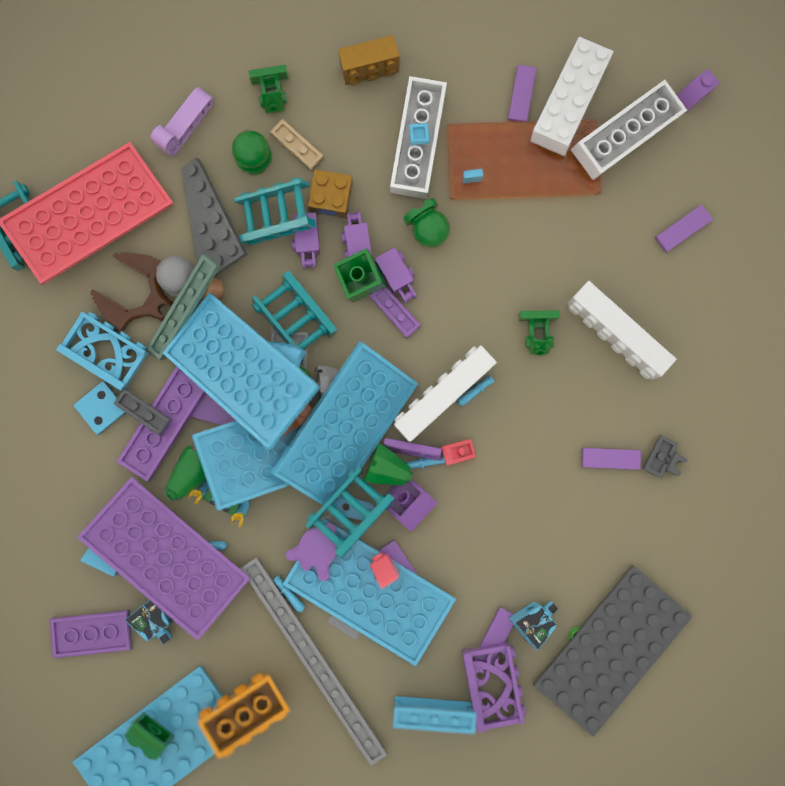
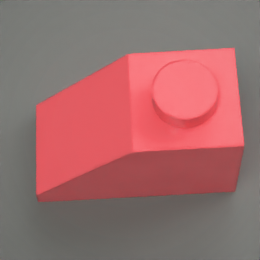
[370,552,400,588]

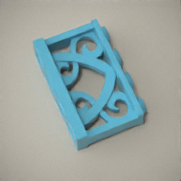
[56,311,150,391]
[393,696,476,734]

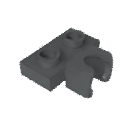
[642,435,687,478]

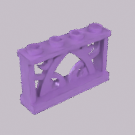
[462,641,526,733]

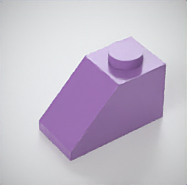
[677,69,720,114]

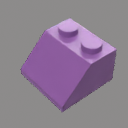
[385,479,437,532]

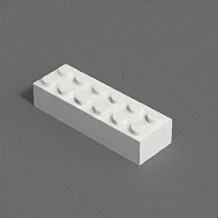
[530,37,614,156]
[390,76,447,199]
[571,80,687,180]
[567,281,677,380]
[394,346,497,443]

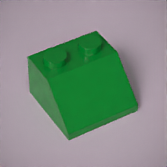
[333,248,387,302]
[124,712,175,761]

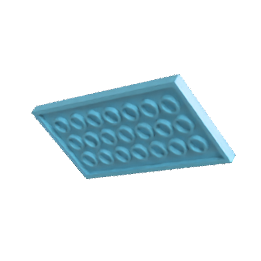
[163,293,320,450]
[271,341,418,507]
[282,517,456,666]
[72,665,223,786]

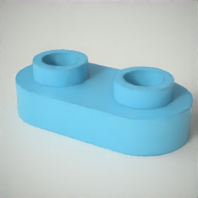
[336,498,374,521]

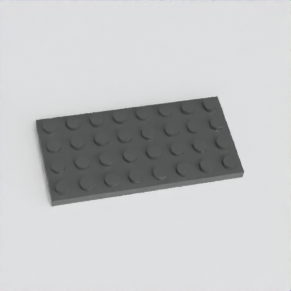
[533,565,693,737]

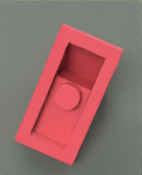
[442,439,476,465]

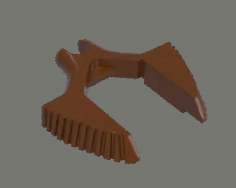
[91,252,173,331]

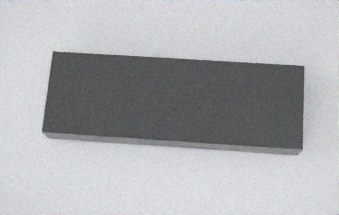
[114,388,172,436]

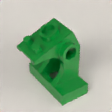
[249,64,289,114]
[518,310,560,356]

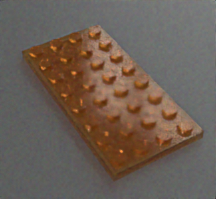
[447,119,601,200]

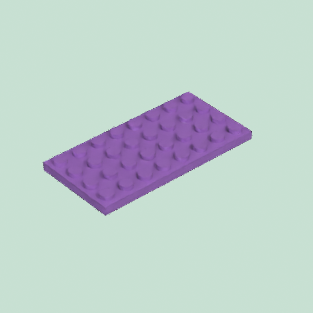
[77,477,250,641]

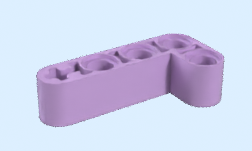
[150,87,214,157]

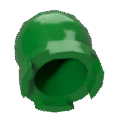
[232,130,272,175]
[403,198,450,248]

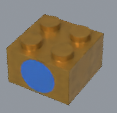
[308,169,353,218]

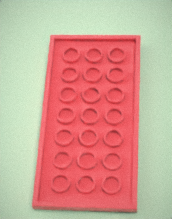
[0,142,173,285]

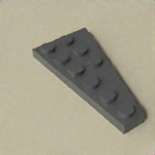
[182,158,248,278]

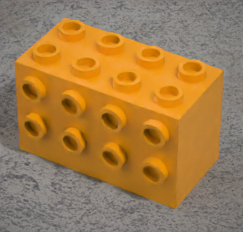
[197,672,290,759]

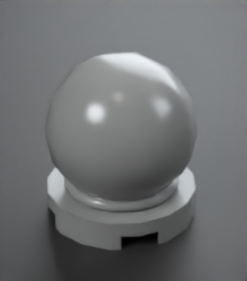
[156,255,195,297]

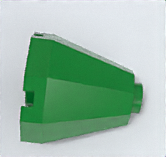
[364,444,413,486]

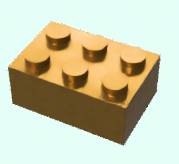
[338,35,400,85]

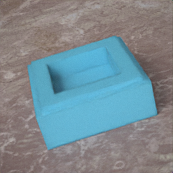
[409,123,430,145]
[462,169,483,184]

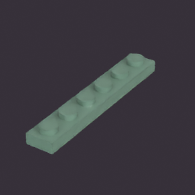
[147,254,220,360]

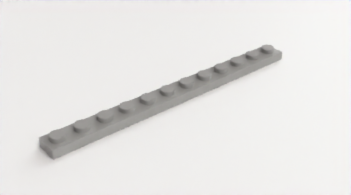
[240,557,387,766]

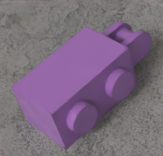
[341,211,372,258]
[292,213,320,269]
[375,247,417,304]

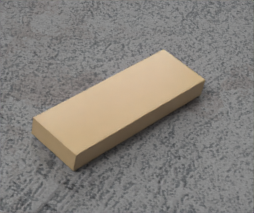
[270,119,324,171]

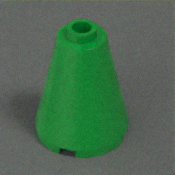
[164,446,206,501]

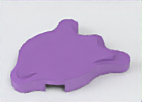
[286,523,337,581]

